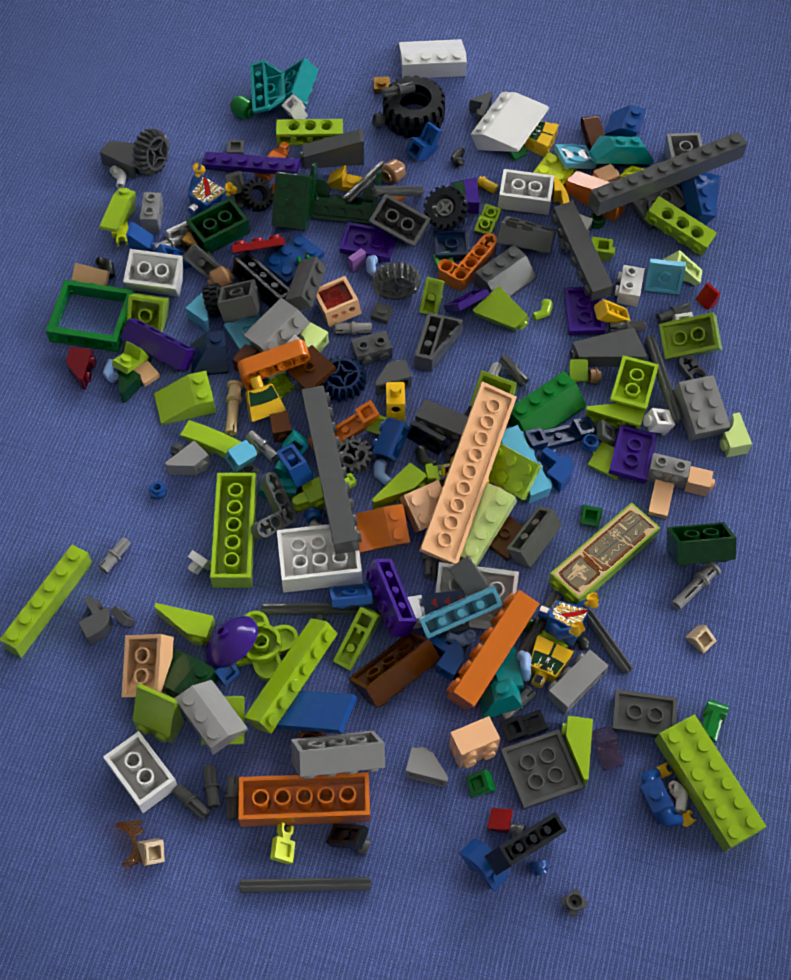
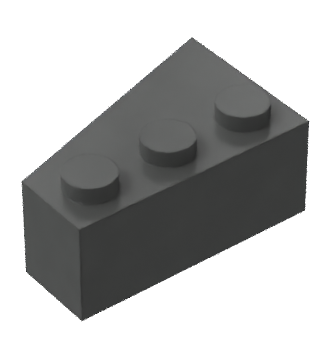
[414,312,463,372]

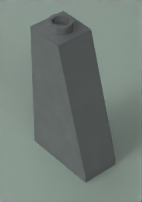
[300,129,364,169]
[569,327,647,367]

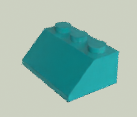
[277,57,318,109]

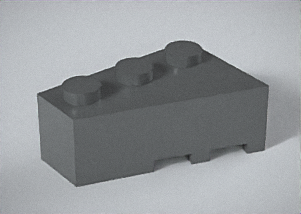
[496,216,557,254]

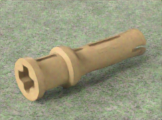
[225,380,244,436]

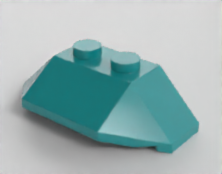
[250,60,286,114]
[589,136,654,164]

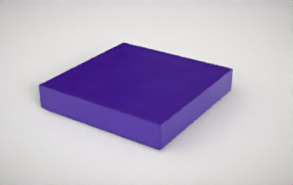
[444,289,490,312]

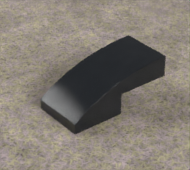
[501,709,549,743]

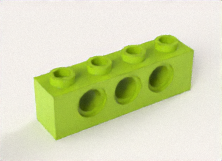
[276,119,343,146]
[644,196,717,256]

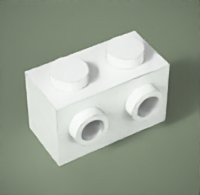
[614,265,645,307]

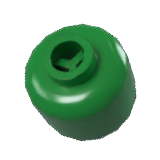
[230,95,254,120]

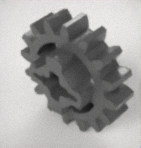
[338,435,373,474]

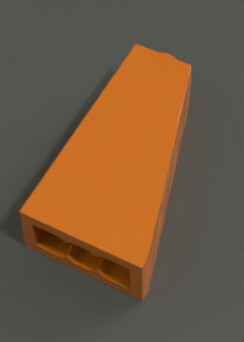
[565,171,626,222]

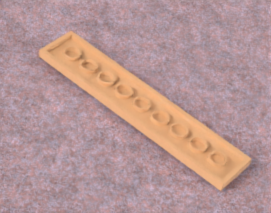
[419,382,517,564]

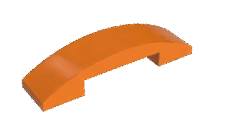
[308,400,380,449]

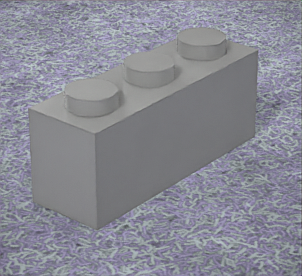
[547,650,609,714]

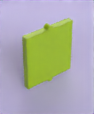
[587,441,619,480]

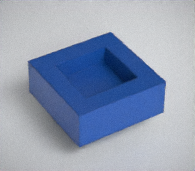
[213,664,241,686]

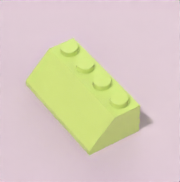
[460,483,517,566]

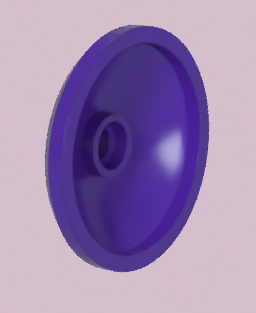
[206,616,258,668]

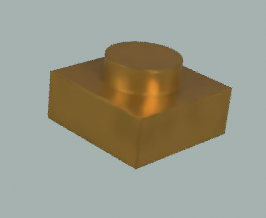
[373,77,390,94]

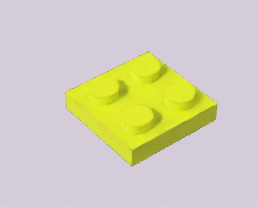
[533,152,577,187]

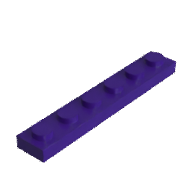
[201,152,301,174]

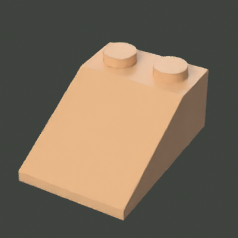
[121,634,174,698]

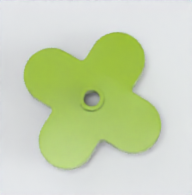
[235,611,298,681]

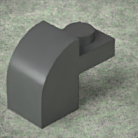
[78,595,113,646]

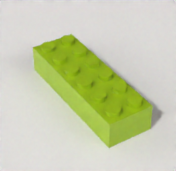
[210,473,258,588]
[654,714,767,853]

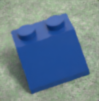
[604,105,646,137]
[372,417,410,463]

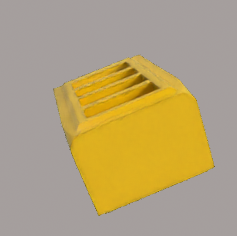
[594,299,631,323]

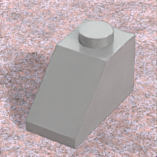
[165,441,211,475]
[405,746,448,788]

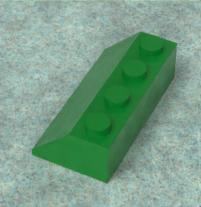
[508,371,586,445]

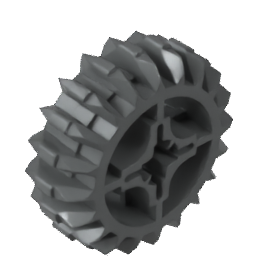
[131,128,170,175]
[372,261,420,300]

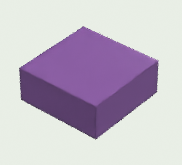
[348,248,366,272]

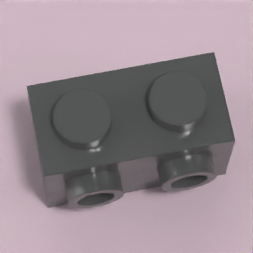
[351,331,392,366]

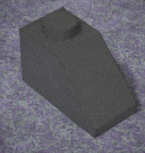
[375,359,412,396]

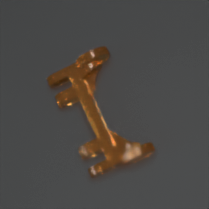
[116,820,144,868]

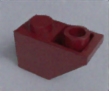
[66,347,96,390]

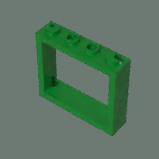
[46,280,134,352]

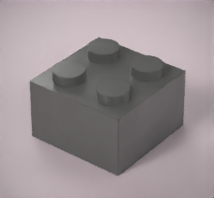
[217,279,261,322]

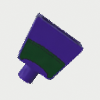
[450,178,480,214]

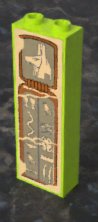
[548,502,660,604]

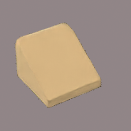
[685,625,717,654]
[137,838,165,866]

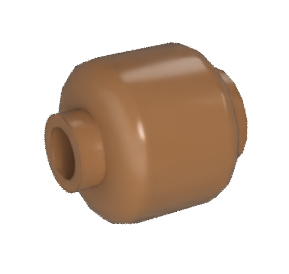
[381,159,406,184]
[207,266,235,287]

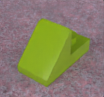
[419,277,445,314]
[112,341,149,374]

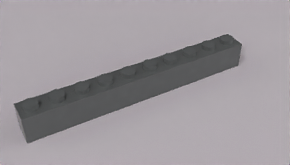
[588,132,748,216]
[301,385,362,555]

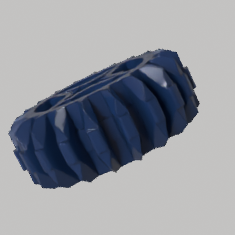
[319,355,367,402]

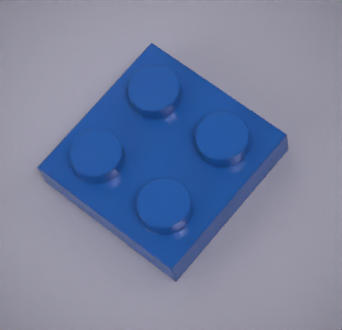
[329,583,373,609]

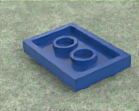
[262,233,324,286]

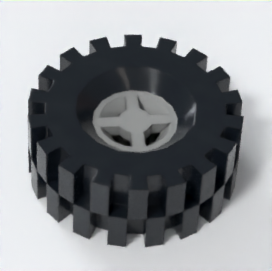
[423,185,469,230]

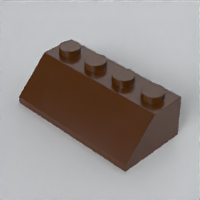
[348,631,441,708]

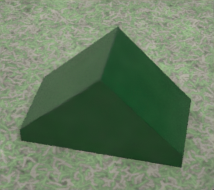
[118,370,143,403]

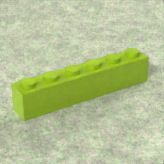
[0,544,92,658]
[244,618,338,734]

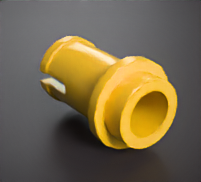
[477,176,499,194]

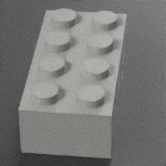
[291,731,385,779]

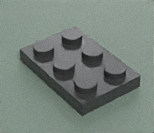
[612,689,677,737]

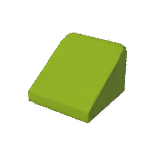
[568,359,588,382]

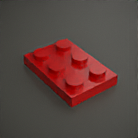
[231,234,285,254]

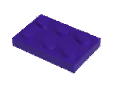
[339,222,397,262]
[564,287,605,335]
[608,424,657,484]

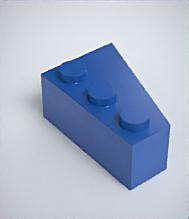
[681,173,720,225]

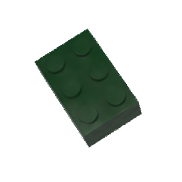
[272,172,313,230]
[186,197,250,253]
[666,522,737,566]

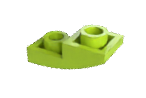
[474,204,502,235]

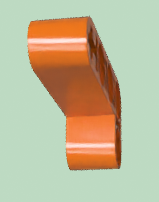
[438,233,497,291]
[237,339,310,391]

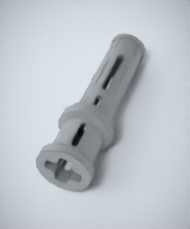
[671,562,721,611]

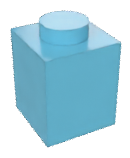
[225,440,257,473]

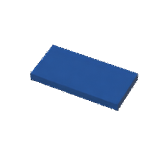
[276,690,357,734]

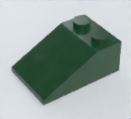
[162,648,218,698]

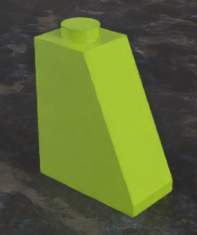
[473,286,529,332]

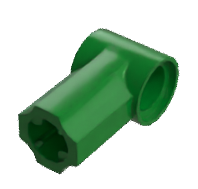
[702,699,729,743]

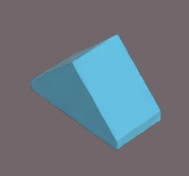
[186,293,210,331]

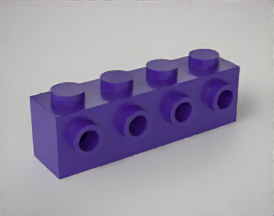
[120,319,196,372]
[365,559,417,637]

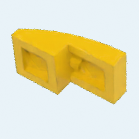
[552,177,570,205]

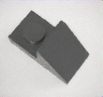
[469,92,493,125]
[224,171,247,208]
[182,243,220,279]

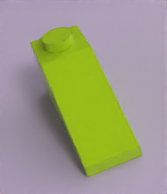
[100,188,136,232]
[585,403,645,429]
[372,463,427,509]
[154,603,215,646]
[333,606,382,671]
[561,716,593,786]

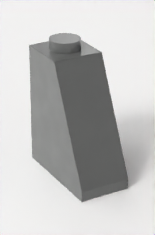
[100,141,141,179]

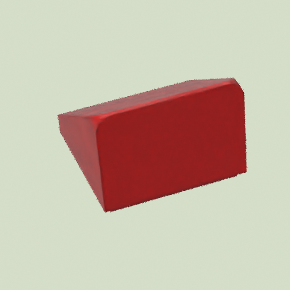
[696,283,721,310]
[487,808,513,834]

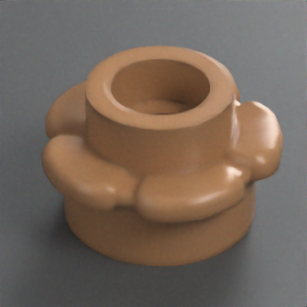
[588,367,602,385]

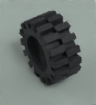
[241,178,274,212]
[202,283,221,317]

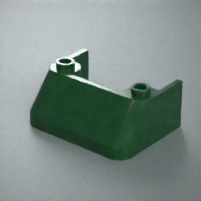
[310,162,382,224]

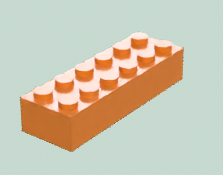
[446,590,540,711]
[238,772,370,827]

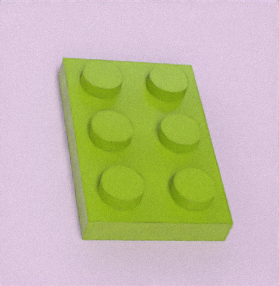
[489,443,542,500]

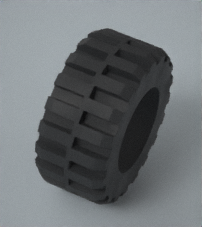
[383,75,445,138]

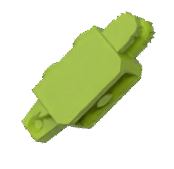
[292,473,356,513]

